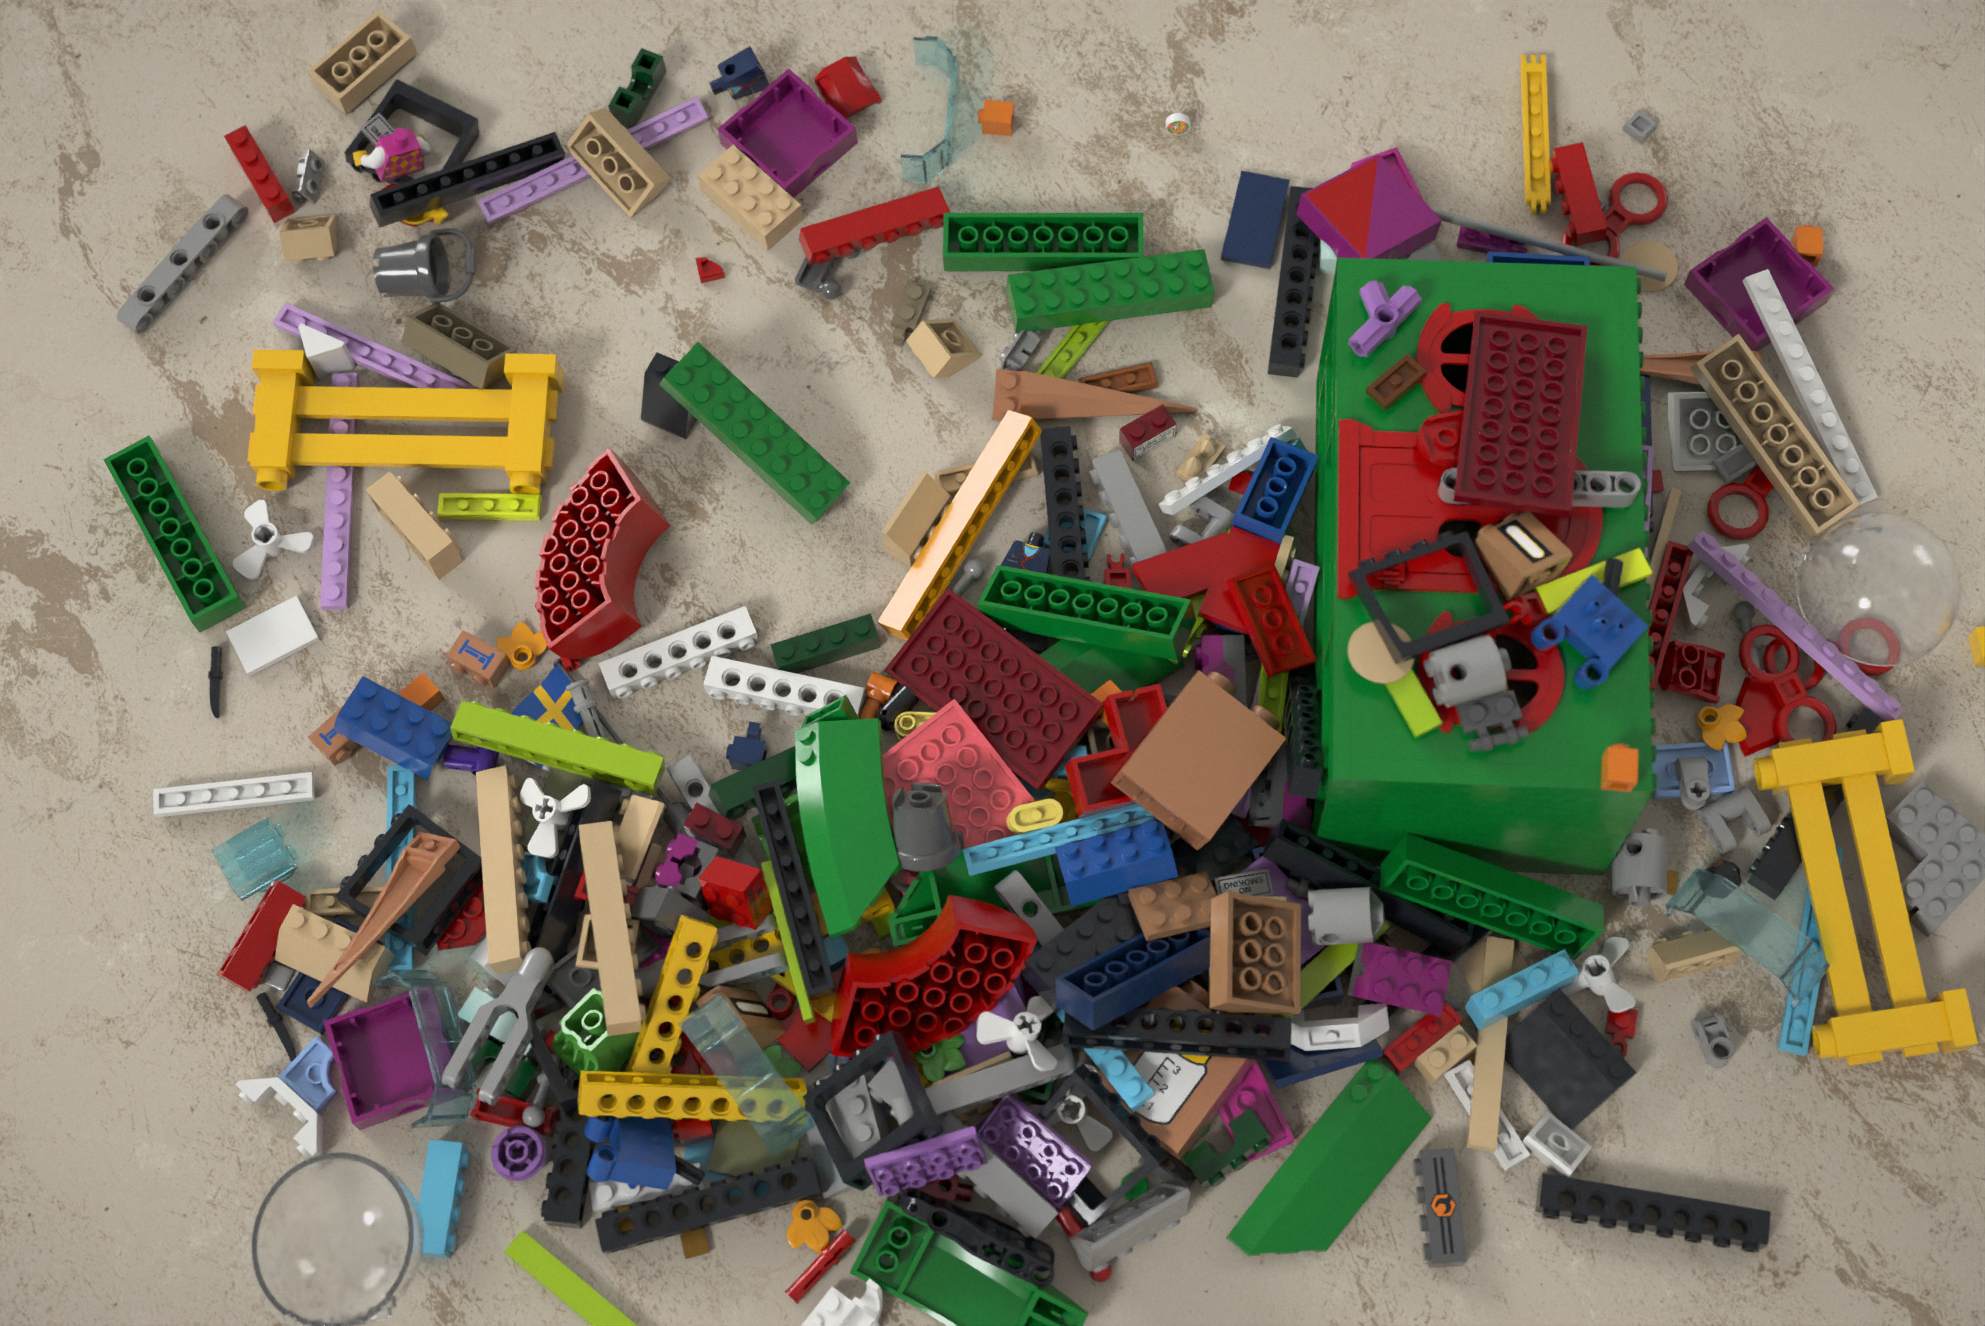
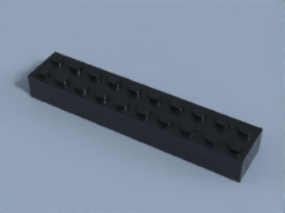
[1020,813,1259,1014]

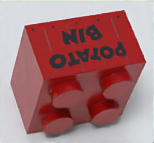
[698,856,773,930]

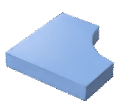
[278,1036,338,1114]

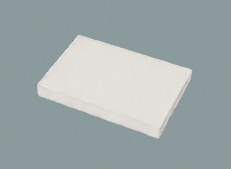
[226,596,320,677]

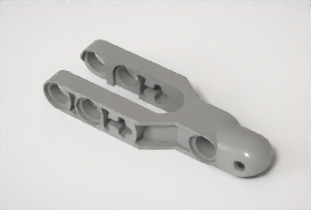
[634,915,789,999]
[442,947,554,1106]

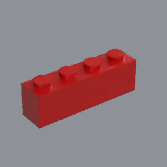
[224,125,296,223]
[1549,142,1607,246]
[216,881,306,991]

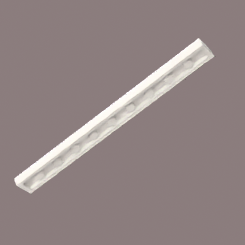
[1743,269,1878,506]

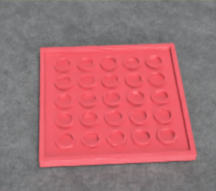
[882,699,1036,896]

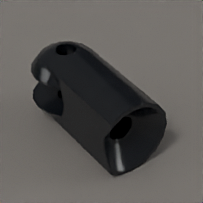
[875,685,919,730]

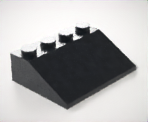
[1504,989,1637,1130]

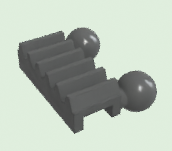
[795,249,861,300]

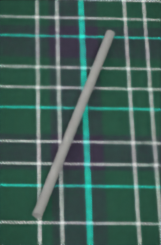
[1430,207,1667,282]

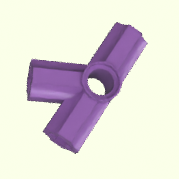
[1348,280,1422,357]

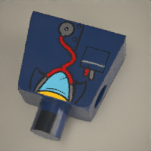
[709,46,769,100]
[1001,532,1050,574]

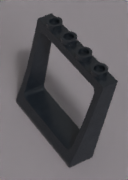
[344,79,480,184]
[1347,530,1510,665]
[335,804,483,956]
[514,994,657,1112]
[803,1030,944,1191]
[1037,1063,1168,1226]

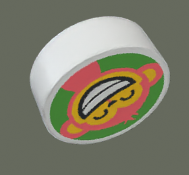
[1166,113,1190,135]

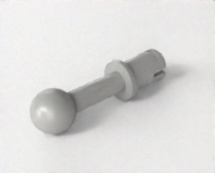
[942,558,985,596]
[1734,601,1761,676]
[523,1054,564,1127]

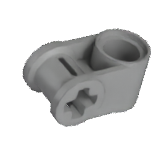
[1676,757,1711,811]
[1691,1011,1735,1068]

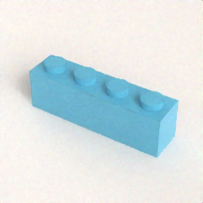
[1465,949,1579,1031]
[411,1139,470,1259]

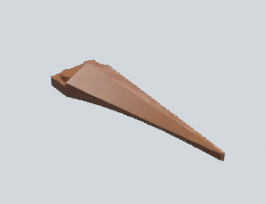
[1640,350,1762,385]
[992,369,1198,421]
[307,832,461,1008]

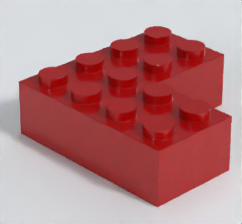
[1065,684,1167,818]

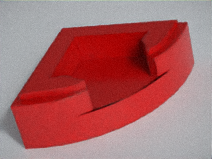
[695,257,725,283]

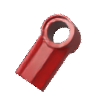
[767,973,797,1021]

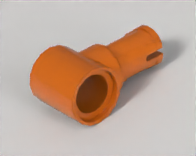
[859,672,899,719]

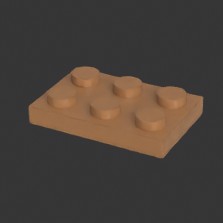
[1128,872,1217,941]

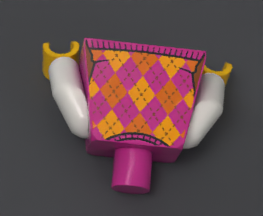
[352,128,431,182]

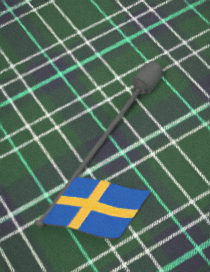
[511,659,692,838]

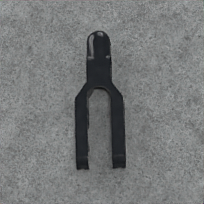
[899,1190,1055,1287]

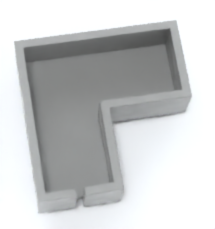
[1886,781,1985,937]

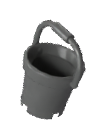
[373,228,476,303]
[889,782,964,892]

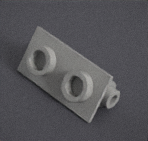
[292,149,324,204]
[999,330,1042,371]

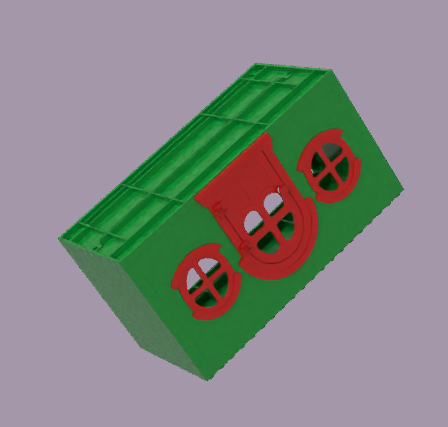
[1311,258,1657,876]

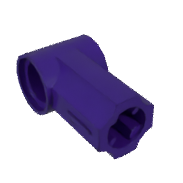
[443,744,500,776]

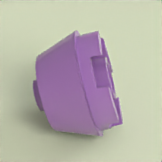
[491,1126,547,1181]

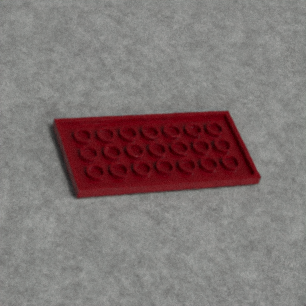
[1453,311,1588,517]
[884,588,1104,792]

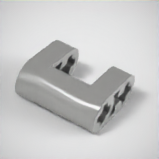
[1169,496,1234,547]
[1697,786,1771,854]

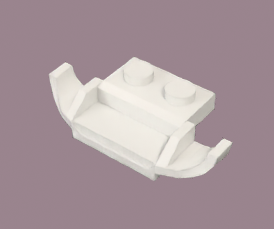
[801,1279,883,1326]

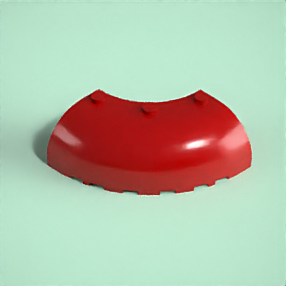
[535,448,670,659]
[830,895,1037,1058]

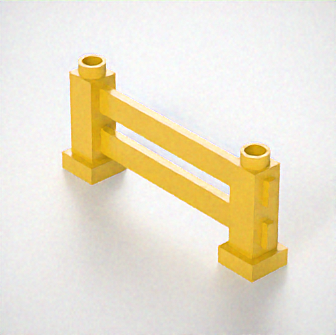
[247,349,565,494]
[1753,719,1978,1066]

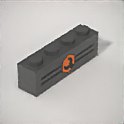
[1413,1148,1467,1268]

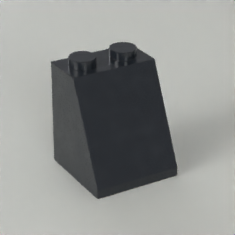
[641,352,697,439]

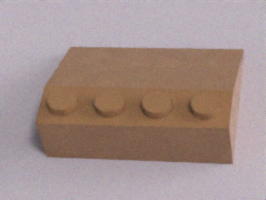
[1209,891,1301,1015]

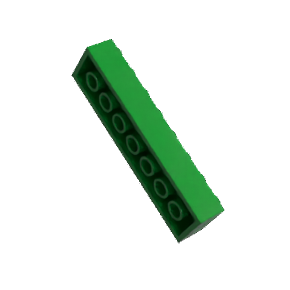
[943,213,1144,271]
[1006,249,1215,333]
[659,342,851,525]
[103,435,246,632]
[977,565,1196,661]
[1380,833,1604,960]

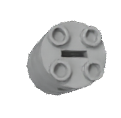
[1424,635,1511,708]
[1612,829,1667,907]
[1308,887,1385,945]

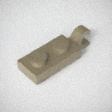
[891,280,931,346]

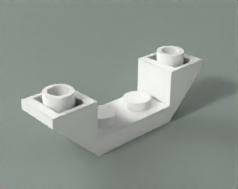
[1679,544,1750,635]
[1291,1003,1390,1051]
[235,1077,323,1161]

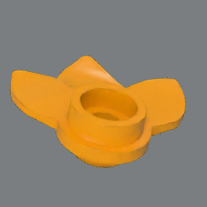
[497,622,548,671]
[1696,704,1747,751]
[787,1200,842,1253]

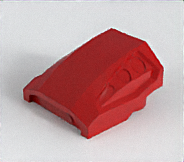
[814,56,882,119]
[1658,640,1726,704]

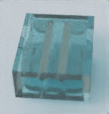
[211,817,299,901]

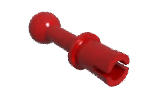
[1054,1206,1112,1282]

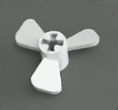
[233,500,314,581]
[520,778,591,858]
[1562,937,1636,1013]
[977,996,1057,1071]
[1028,1062,1113,1151]

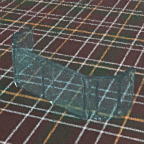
[901,36,960,184]
[1665,868,1830,1009]
[372,969,477,1128]
[678,994,815,1157]

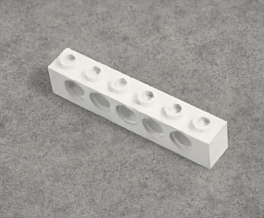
[598,606,759,699]
[703,656,866,718]

